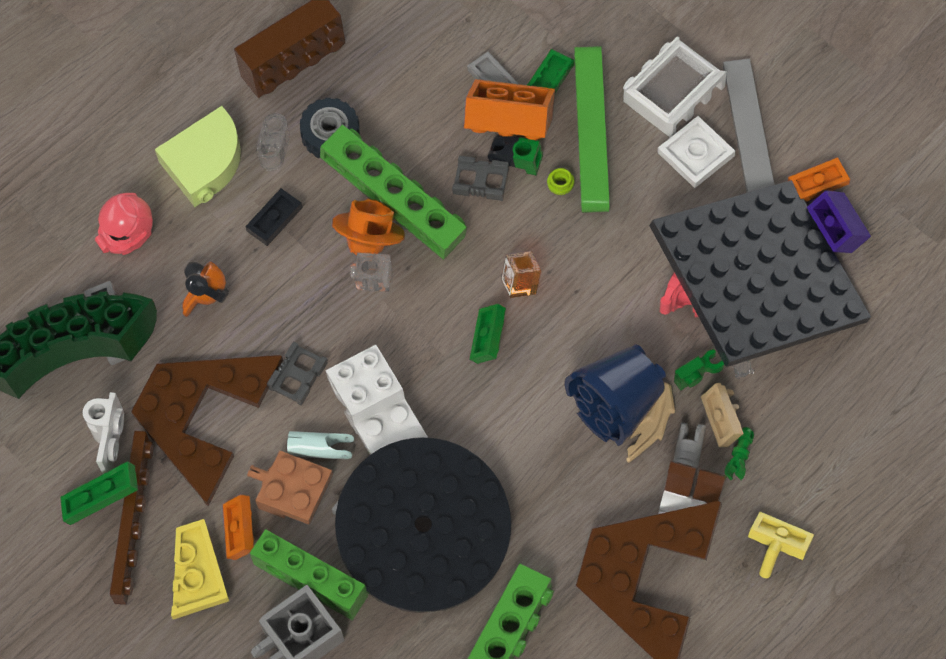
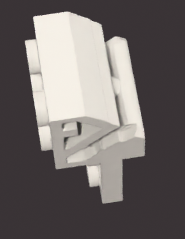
[325,345,428,455]

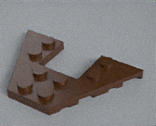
[131,355,283,506]
[576,501,722,659]

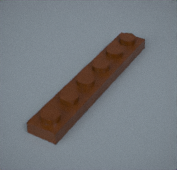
[110,431,154,605]

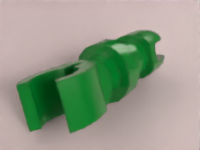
[724,427,754,480]

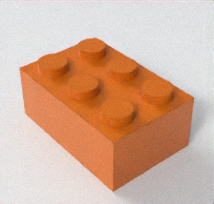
[464,79,555,140]

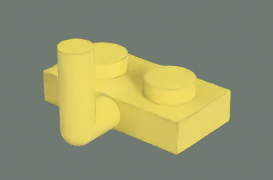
[748,512,814,578]

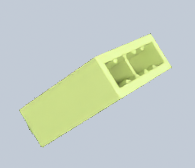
[155,106,241,207]

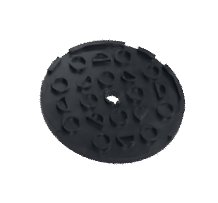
[335,437,511,613]

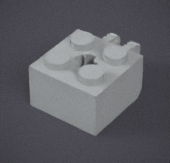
[251,585,345,659]

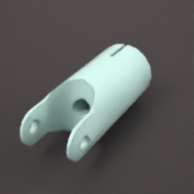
[287,431,354,459]

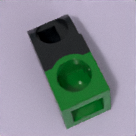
[488,135,543,176]

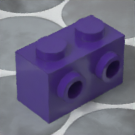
[806,191,871,253]

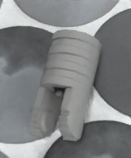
[673,422,706,475]

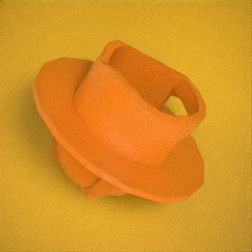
[332,199,405,259]

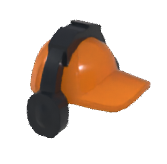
[183,261,229,317]

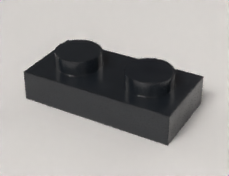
[245,188,303,246]

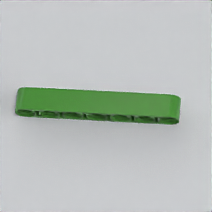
[574,46,609,213]

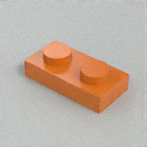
[788,157,850,202]
[223,494,254,560]

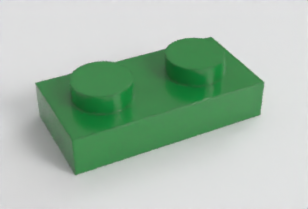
[469,304,506,364]

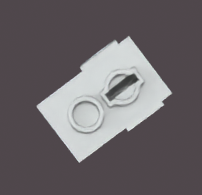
[83,392,125,474]

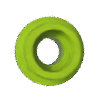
[547,168,574,195]

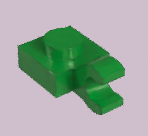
[674,349,724,391]

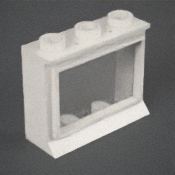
[623,36,727,138]

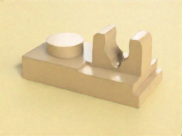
[701,383,744,447]

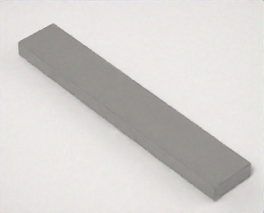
[723,59,774,193]

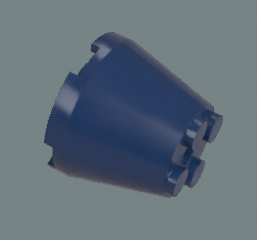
[564,344,666,446]

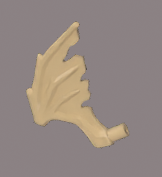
[626,382,675,463]

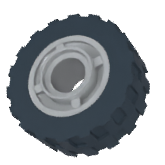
[300,98,360,158]

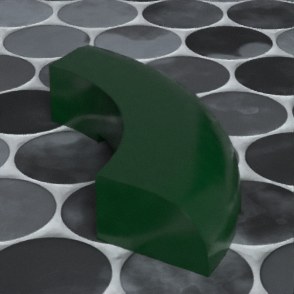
[0,291,157,399]

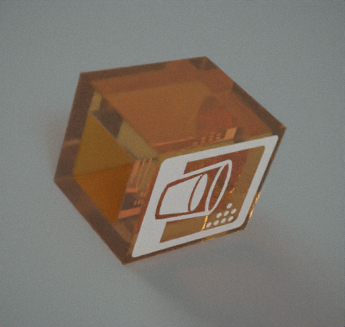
[501,251,541,298]

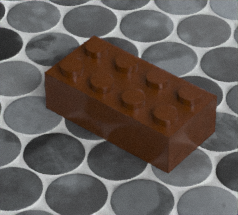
[234,0,345,98]

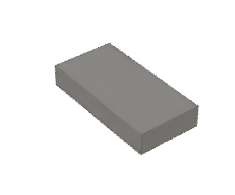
[467,52,518,84]

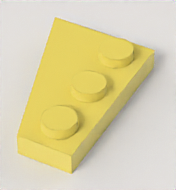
[171,519,229,620]

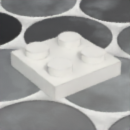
[658,116,735,188]

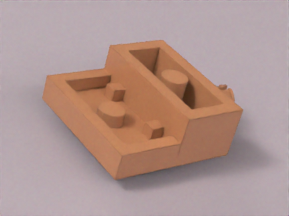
[247,451,333,525]

